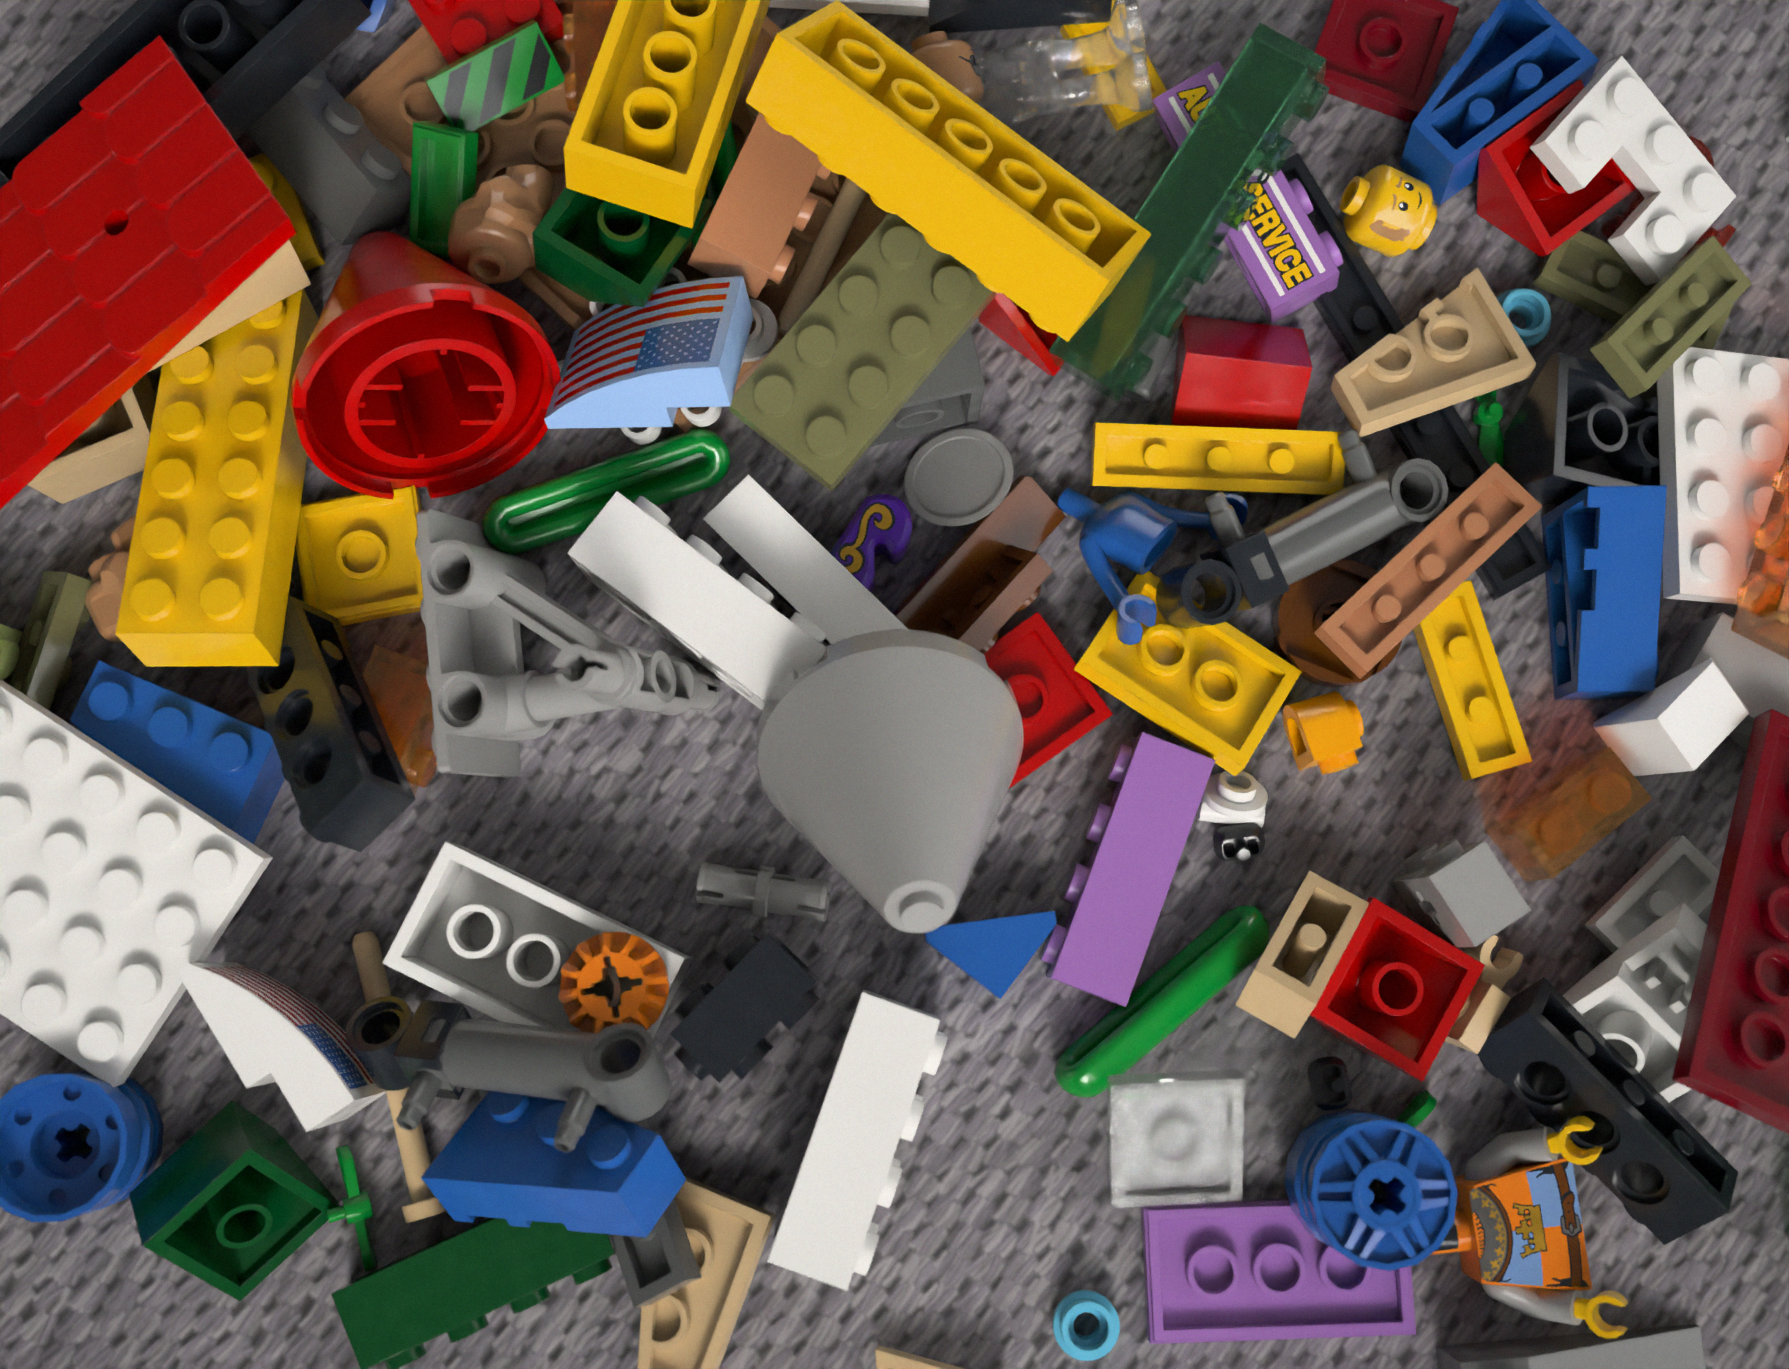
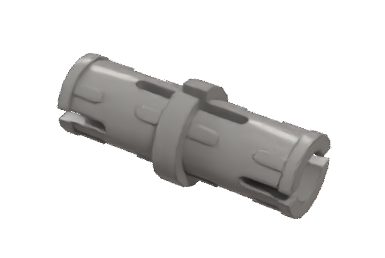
[696,862,831,922]

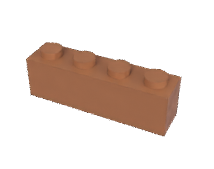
[688,112,831,299]

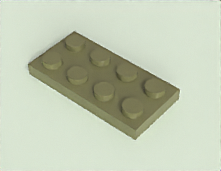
[728,213,997,492]

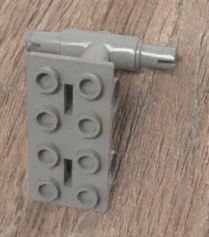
[415,509,721,778]

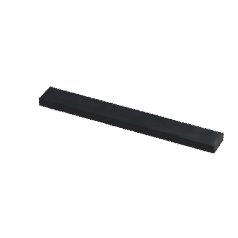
[1278,153,1552,601]

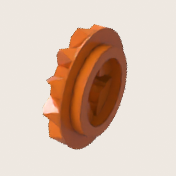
[558,932,669,1033]

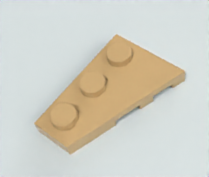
[1330,267,1536,437]
[637,1176,776,1369]

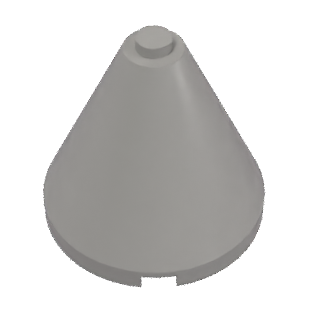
[756,630,1024,933]

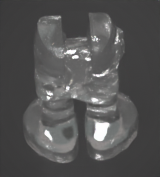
[976,0,1154,125]

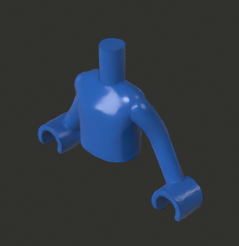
[1057,487,1248,645]

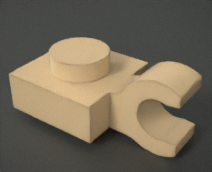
[1445,935,1523,1054]

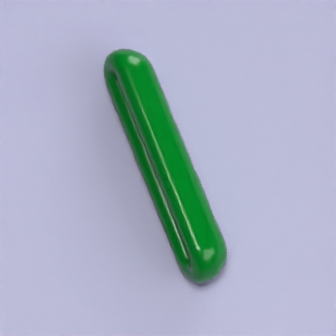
[482,428,731,554]
[1054,905,1269,1098]

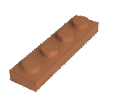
[1314,462,1543,679]

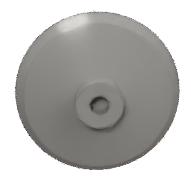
[904,428,1014,526]

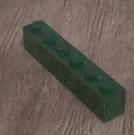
[1049,23,1329,403]

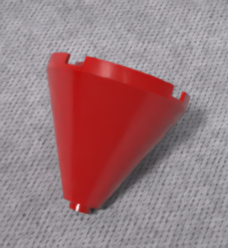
[290,231,561,500]

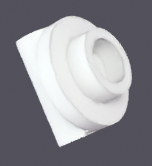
[1197,771,1268,828]

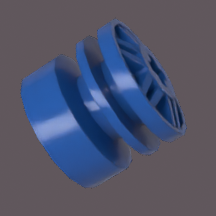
[0,1071,164,1222]
[1284,1109,1458,1271]

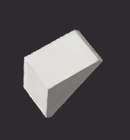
[1593,658,1749,777]

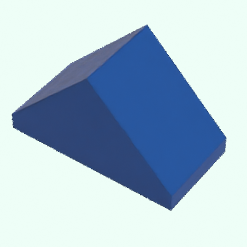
[923,911,1057,999]

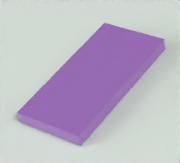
[1141,1195,1416,1344]

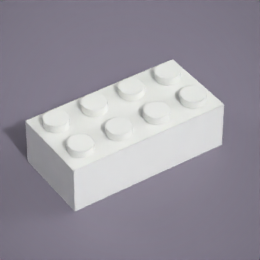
[568,491,828,710]
[382,841,692,1040]
[767,989,948,1291]

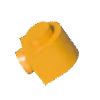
[1283,691,1364,775]

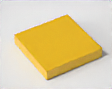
[296,484,423,626]

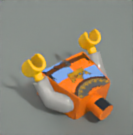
[1430,1116,1628,1339]

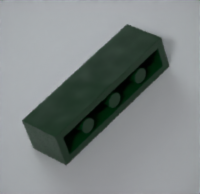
[331,1217,616,1369]

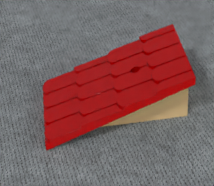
[0,35,311,510]

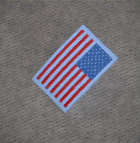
[544,276,754,429]

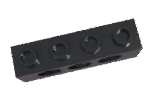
[245,595,416,852]
[1475,977,1738,1245]

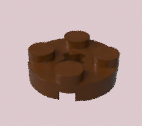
[1272,559,1403,688]

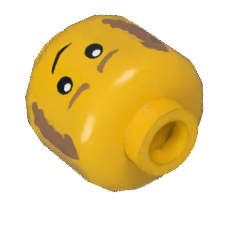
[1339,164,1438,257]

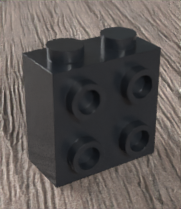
[670,933,820,1083]

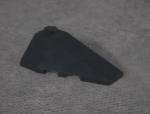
[1503,352,1660,506]

